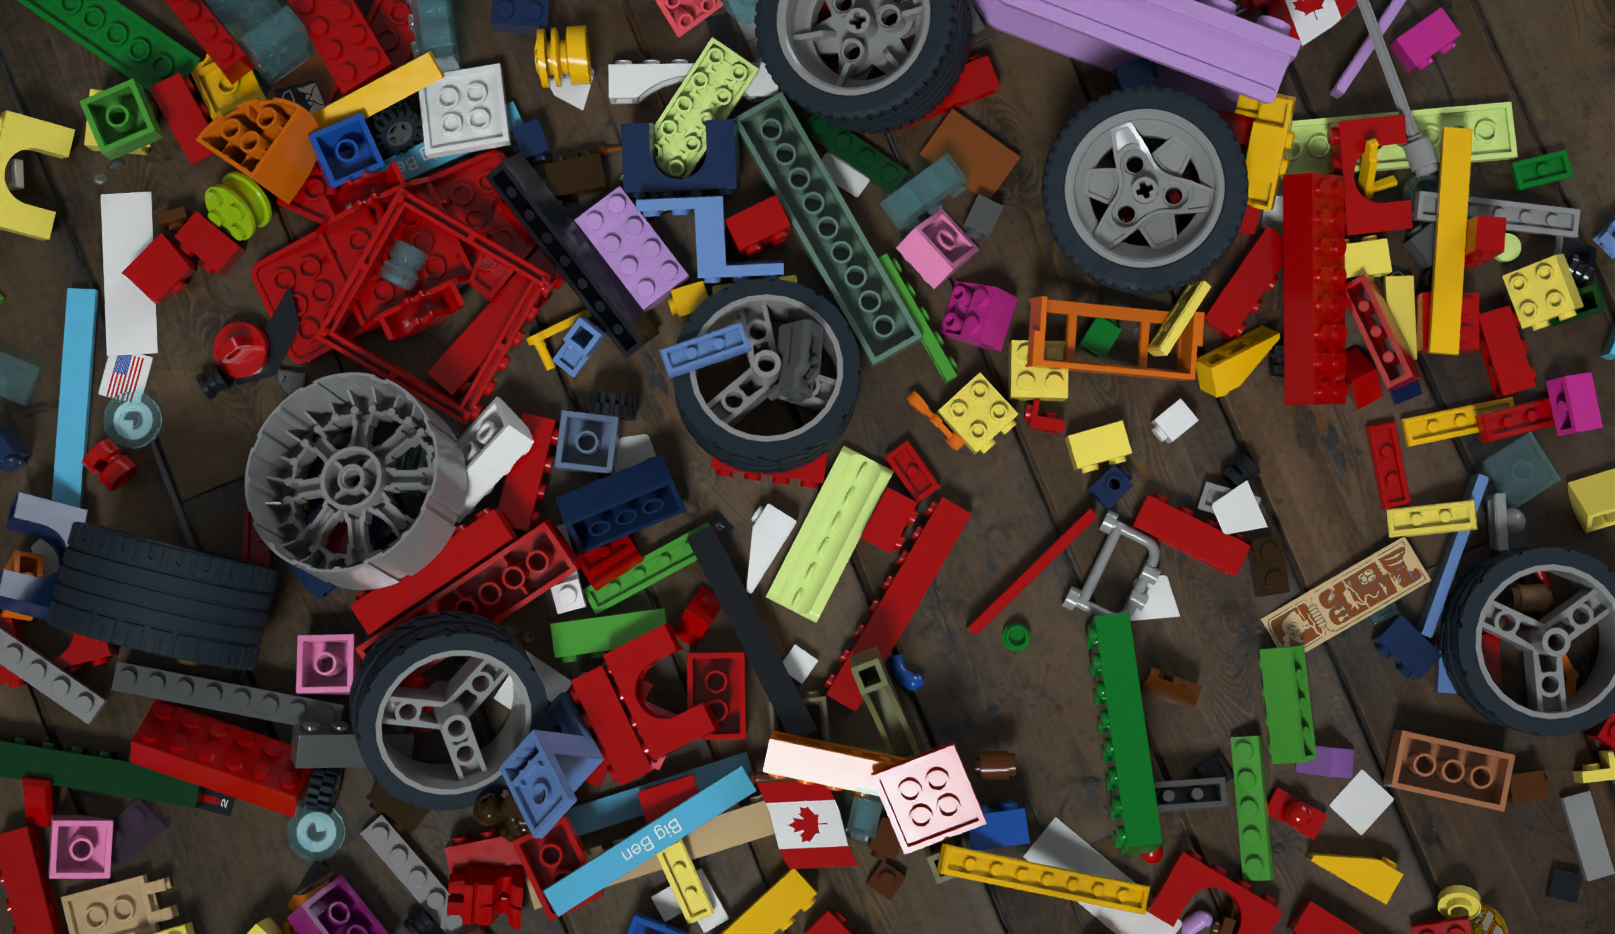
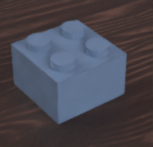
[555,410,622,476]

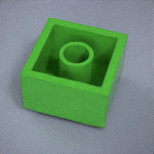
[79,78,164,160]

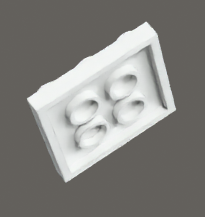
[419,63,511,159]

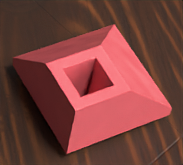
[655,0,723,38]

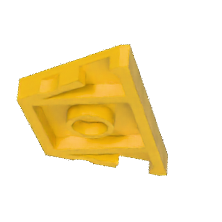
[191,27,267,120]

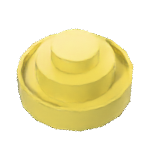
[1438,885,1481,920]

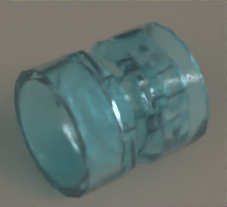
[378,239,429,292]

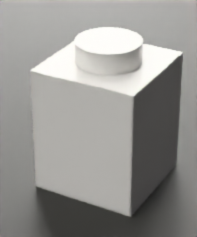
[1150,398,1199,444]

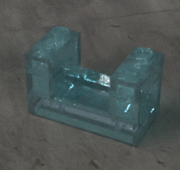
[202,0,316,87]

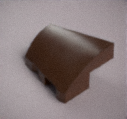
[1139,667,1202,709]

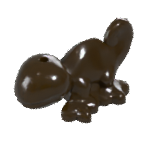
[473,789,546,842]

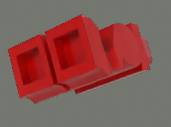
[447,866,525,930]

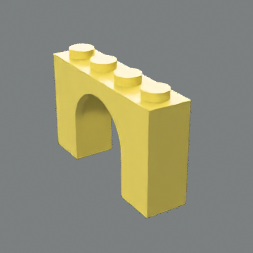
[0,110,75,241]

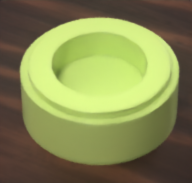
[1494,233,1521,263]

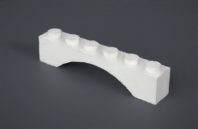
[608,58,778,104]

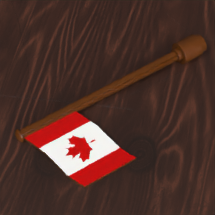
[749,750,1016,869]

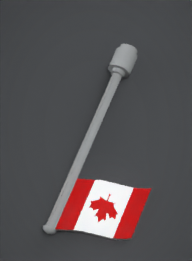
[1266,0,1439,178]

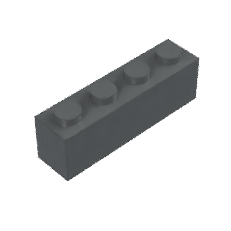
[290,721,414,768]
[1105,777,1228,817]

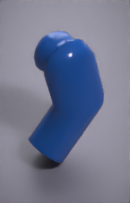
[889,654,923,691]

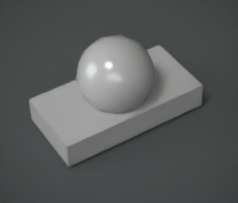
[1486,493,1526,551]

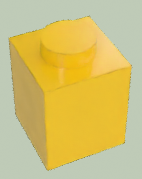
[667,281,708,321]

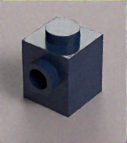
[511,118,552,166]
[1087,465,1134,510]

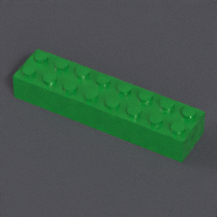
[1085,612,1163,856]

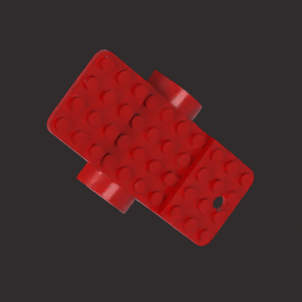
[251,150,539,365]

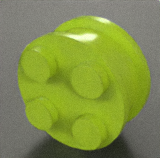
[205,172,272,241]

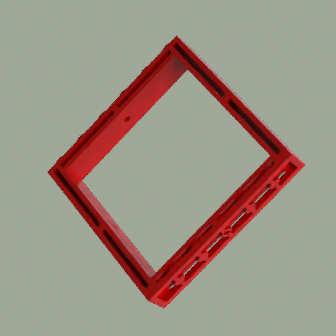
[315,187,554,425]

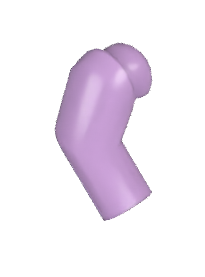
[1181,910,1213,934]

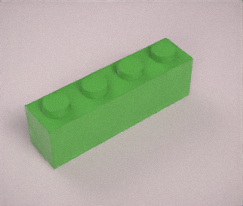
[550,608,668,663]
[1259,645,1317,764]

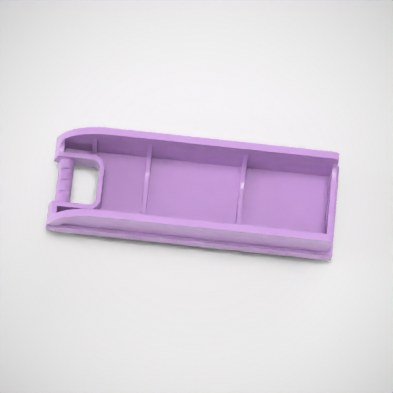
[970,0,1302,113]

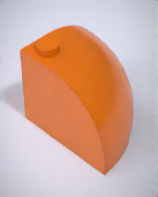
[196,98,319,204]

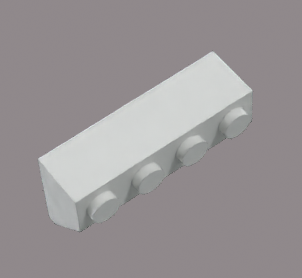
[456,396,534,523]

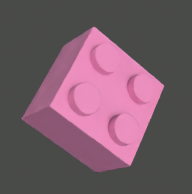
[296,634,364,696]

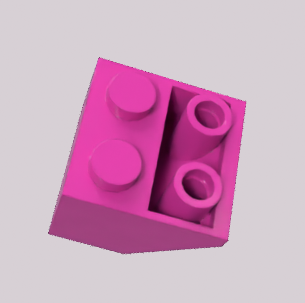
[939,281,1018,351]

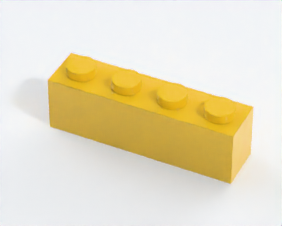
[720,869,817,934]

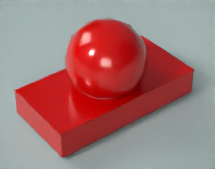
[1267,787,1328,840]

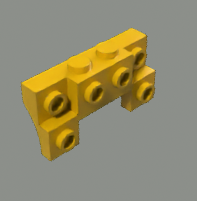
[1235,93,1296,211]

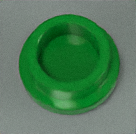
[1002,623,1031,651]

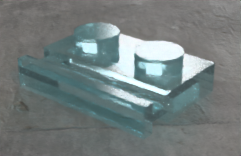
[0,351,43,407]

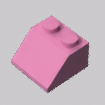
[896,208,980,289]
[48,815,113,879]

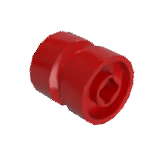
[82,438,138,492]

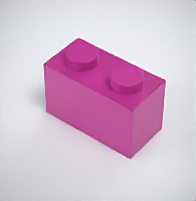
[1390,7,1461,72]
[1546,372,1603,436]

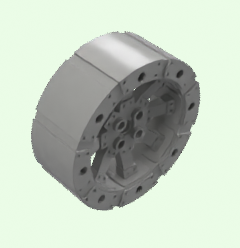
[245,372,467,590]

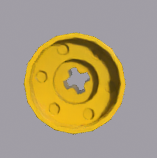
[534,25,592,88]

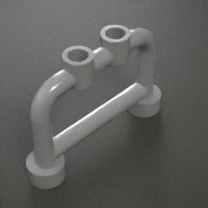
[1061,509,1161,617]

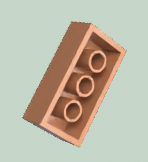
[1383,729,1515,812]

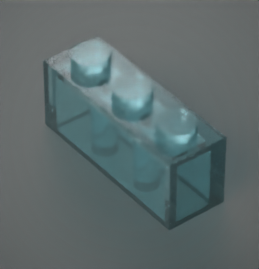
[879,153,969,232]
[845,791,883,841]

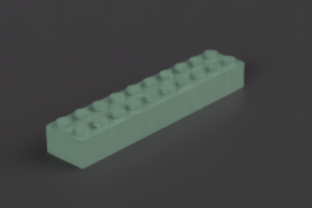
[733,91,923,368]

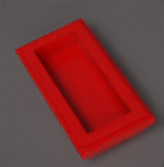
[22,776,54,827]

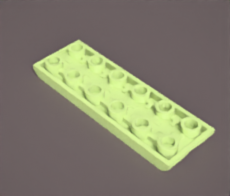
[620,37,759,211]
[766,445,894,623]

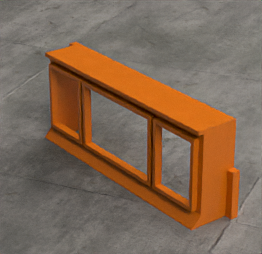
[1025,296,1205,381]

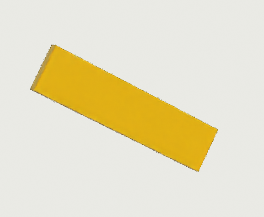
[1400,396,1515,447]

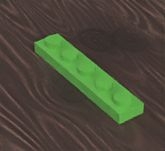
[878,253,958,384]
[583,522,710,615]
[1230,735,1274,881]

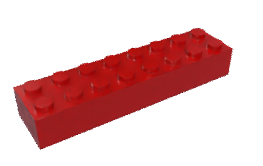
[1283,173,1347,405]
[355,517,582,686]

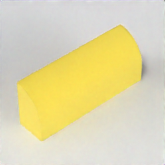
[1568,468,1615,533]

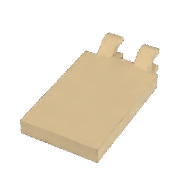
[61,874,179,934]

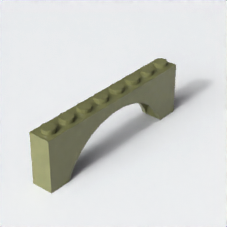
[850,645,958,884]

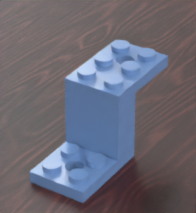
[636,195,784,283]
[499,692,604,839]

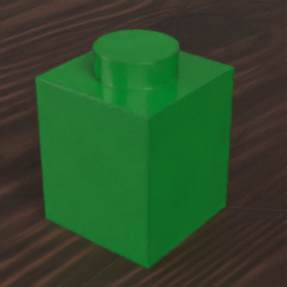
[1077,318,1122,362]

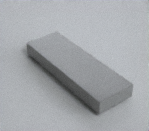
[1560,790,1615,882]

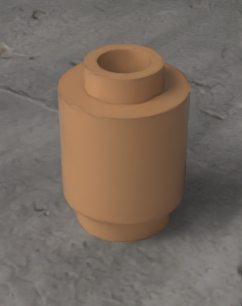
[1507,584,1553,613]

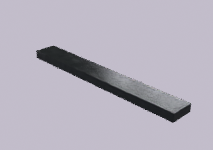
[687,526,818,737]

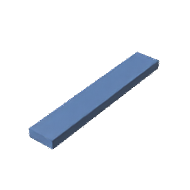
[1416,474,1489,638]

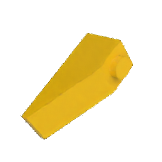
[1196,325,1280,398]
[1305,853,1404,905]

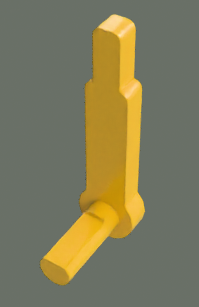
[1356,138,1397,200]
[526,309,592,371]

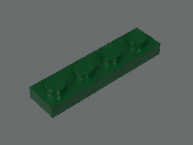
[803,114,908,196]

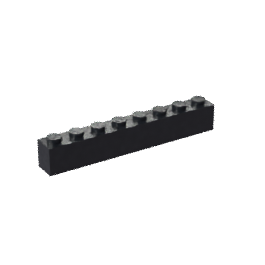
[485,152,660,359]

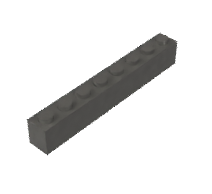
[111,661,349,725]

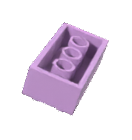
[575,186,690,314]

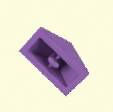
[1294,746,1355,778]

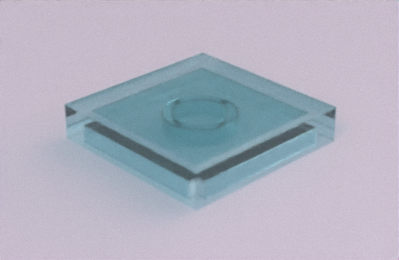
[1480,432,1561,508]

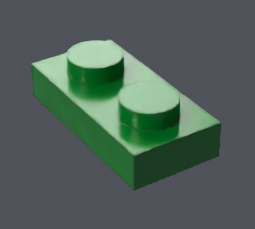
[1509,150,1574,192]

